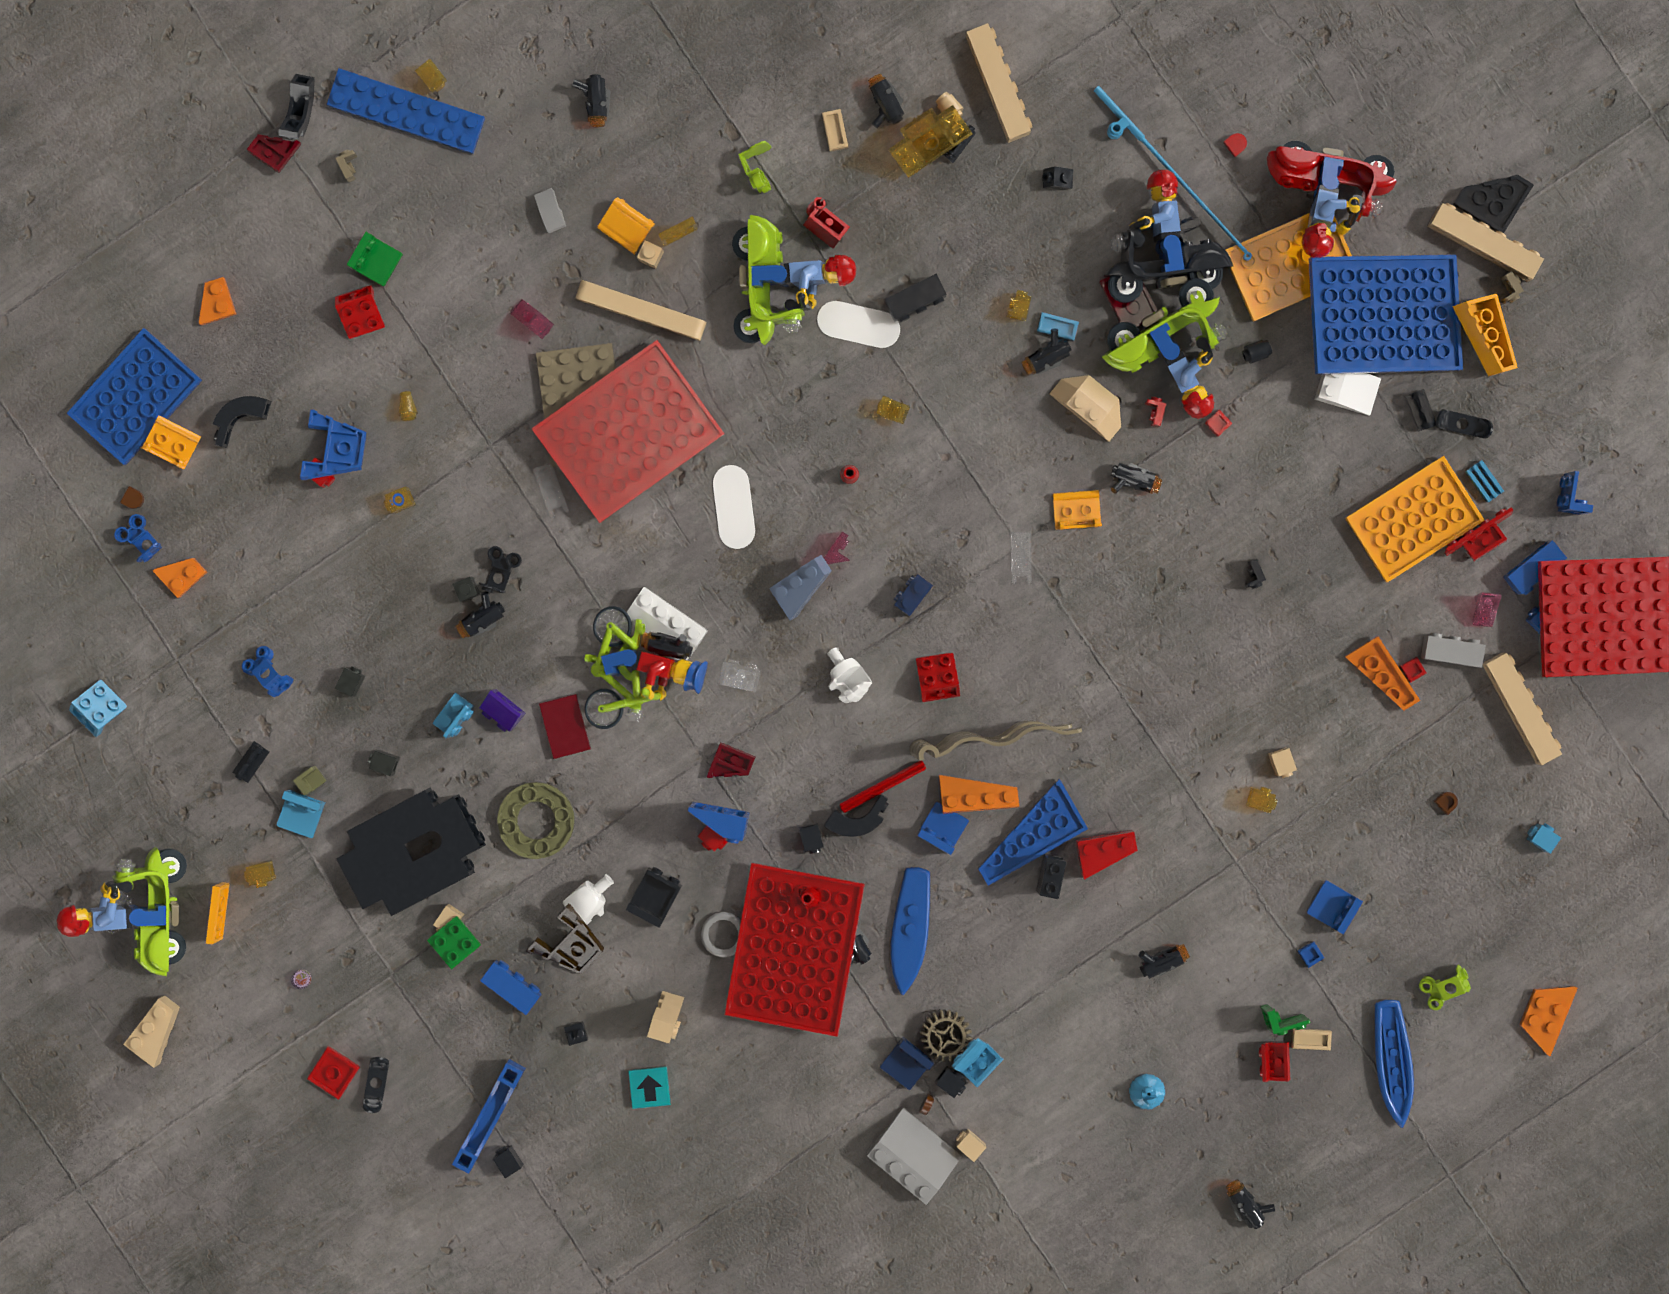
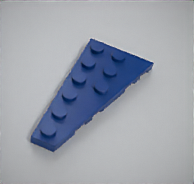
[978,779,1088,885]

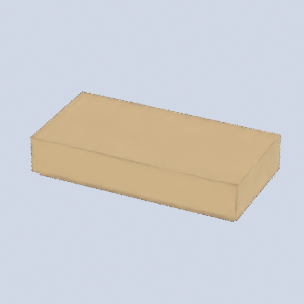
[822,109,848,152]
[1291,1028,1332,1050]

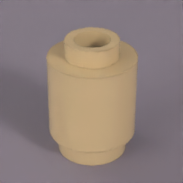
[936,92,964,121]

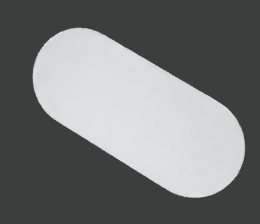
[817,301,900,348]
[713,465,755,549]

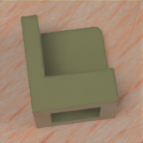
[293,766,326,796]

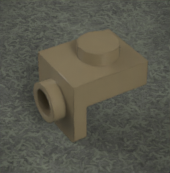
[1500,271,1524,304]

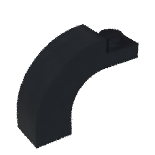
[279,74,315,139]
[213,396,272,448]
[824,794,889,837]

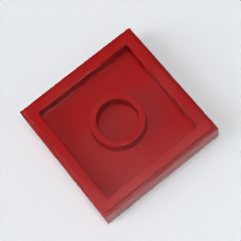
[307,1046,361,1100]

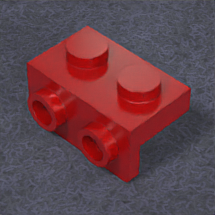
[1259,1041,1290,1082]

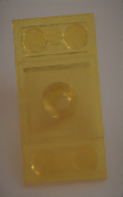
[888,105,973,178]

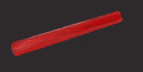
[839,760,926,813]

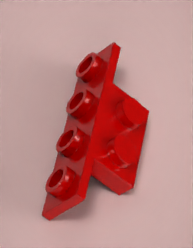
[1444,507,1513,561]

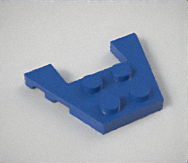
[300,410,367,480]

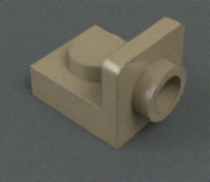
[335,150,357,183]

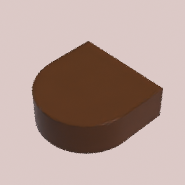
[120,486,144,509]
[1434,792,1458,815]
[919,1093,934,1115]

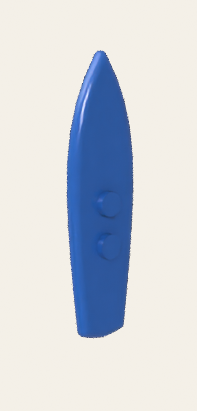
[891,867,930,995]
[1375,1000,1414,1128]

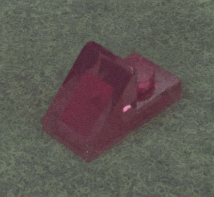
[824,531,850,565]
[1472,592,1502,627]

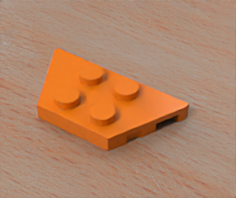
[1519,986,1578,1056]

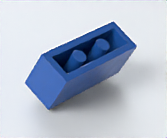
[1503,540,1567,595]
[480,960,542,1015]

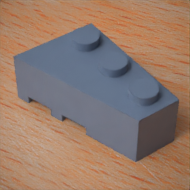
[769,555,832,621]

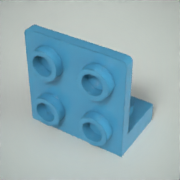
[69,680,127,737]
[432,693,474,738]
[277,790,326,838]

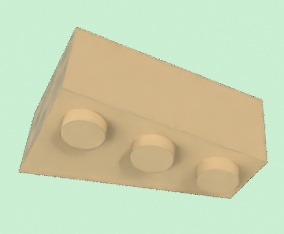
[647,991,684,1043]
[123,996,180,1068]

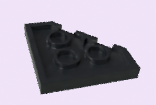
[1453,175,1534,233]

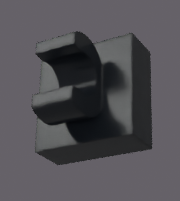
[564,1021,588,1046]

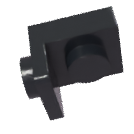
[1245,559,1266,590]

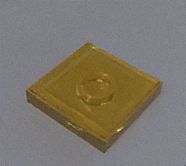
[658,216,698,246]

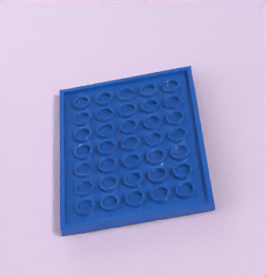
[1309,255,1463,374]

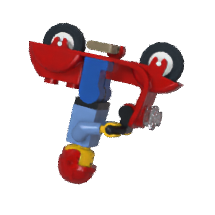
[1267,141,1397,258]

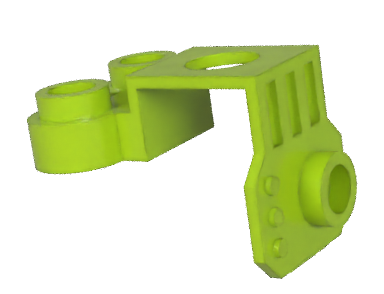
[738,141,772,193]
[1419,965,1471,1010]

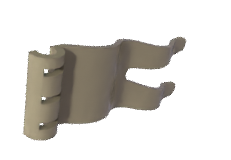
[909,720,1082,761]

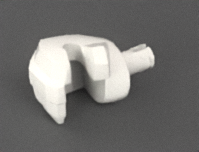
[827,648,872,703]
[563,874,614,925]

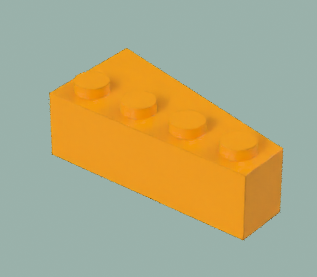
[1452,294,1518,377]

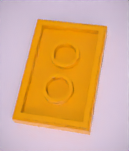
[206,882,230,944]

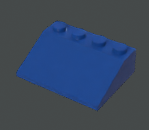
[688,802,750,844]

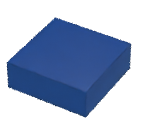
[1297,941,1324,968]

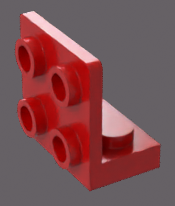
[335,285,385,339]
[916,653,960,702]

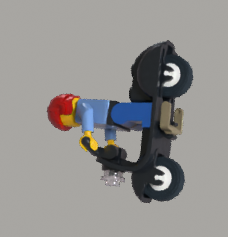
[1104,170,1234,303]

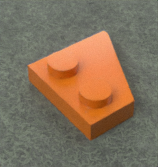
[199,277,237,326]
[153,558,207,598]

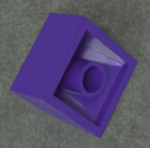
[479,689,526,732]

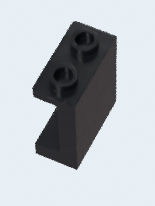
[1036,854,1066,899]
[626,867,682,928]

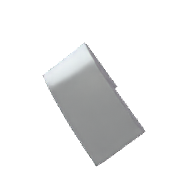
[534,188,566,233]

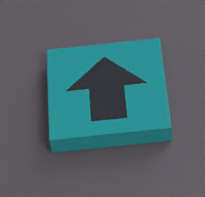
[629,1066,671,1109]

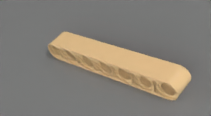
[575,280,707,341]

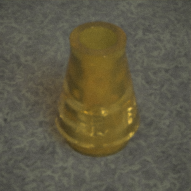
[399,391,418,421]

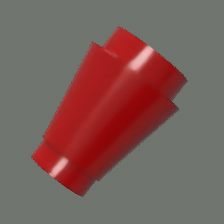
[840,465,859,484]
[801,888,820,907]

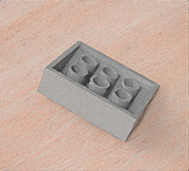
[867,1108,962,1205]

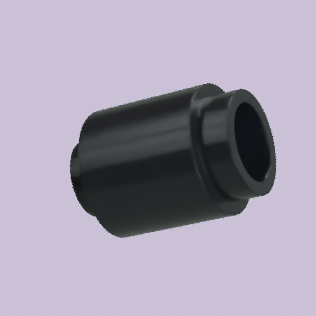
[1242,340,1272,364]

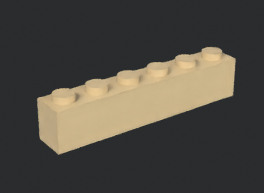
[966,23,1032,143]
[1427,203,1544,282]
[1483,653,1562,765]

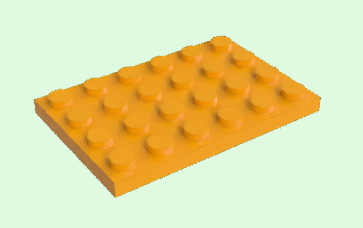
[1226,213,1352,322]
[1345,456,1484,583]

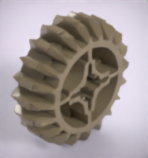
[920,1010,972,1062]

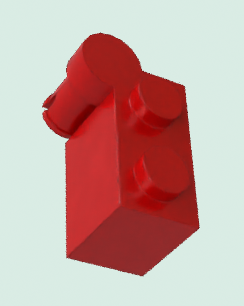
[803,197,850,249]

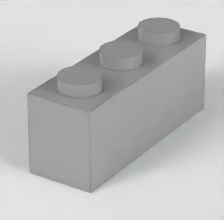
[1421,633,1486,668]

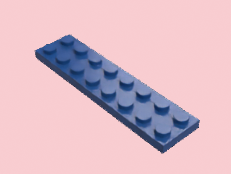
[327,68,485,154]

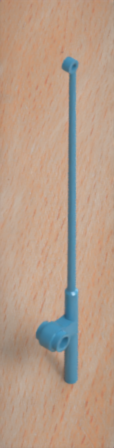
[1094,86,1252,261]

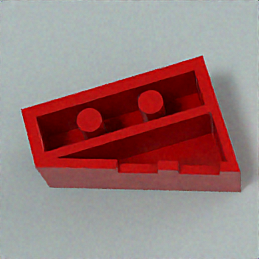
[1075,830,1138,880]

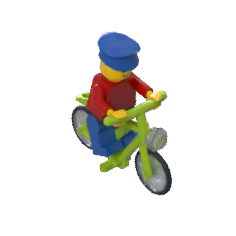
[585,606,708,729]

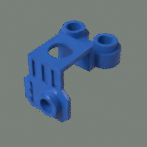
[114,514,162,562]
[242,646,294,697]

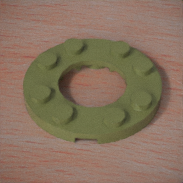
[497,782,575,859]

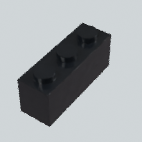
[884,273,947,323]

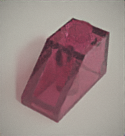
[510,299,554,339]

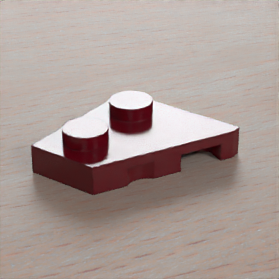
[247,134,301,173]
[707,742,756,778]

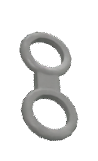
[701,912,741,958]

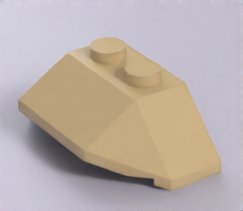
[1050,375,1121,442]

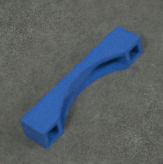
[452,1059,526,1174]

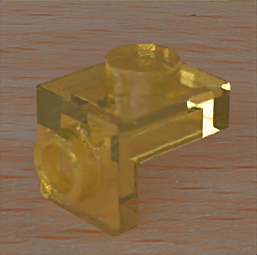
[877,396,910,424]

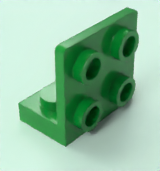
[347,232,403,286]
[427,916,481,970]
[1260,1004,1311,1036]

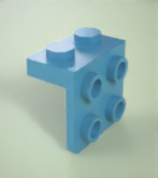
[952,1038,1004,1087]

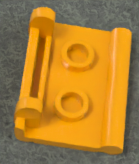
[597,197,655,255]
[142,415,201,469]
[1053,490,1102,530]

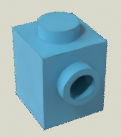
[1527,823,1561,854]

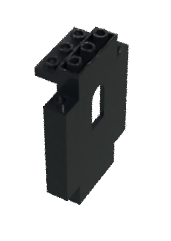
[336,787,486,916]

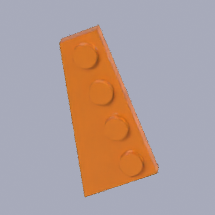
[1345,636,1420,711]
[939,775,1019,814]

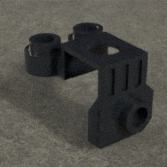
[479,546,522,593]

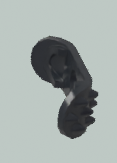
[1436,409,1493,439]
[363,1057,389,1113]

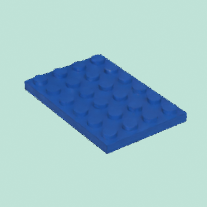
[67,328,202,465]

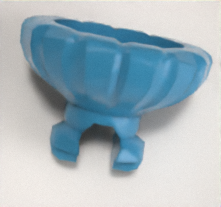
[1129,1074,1165,1110]

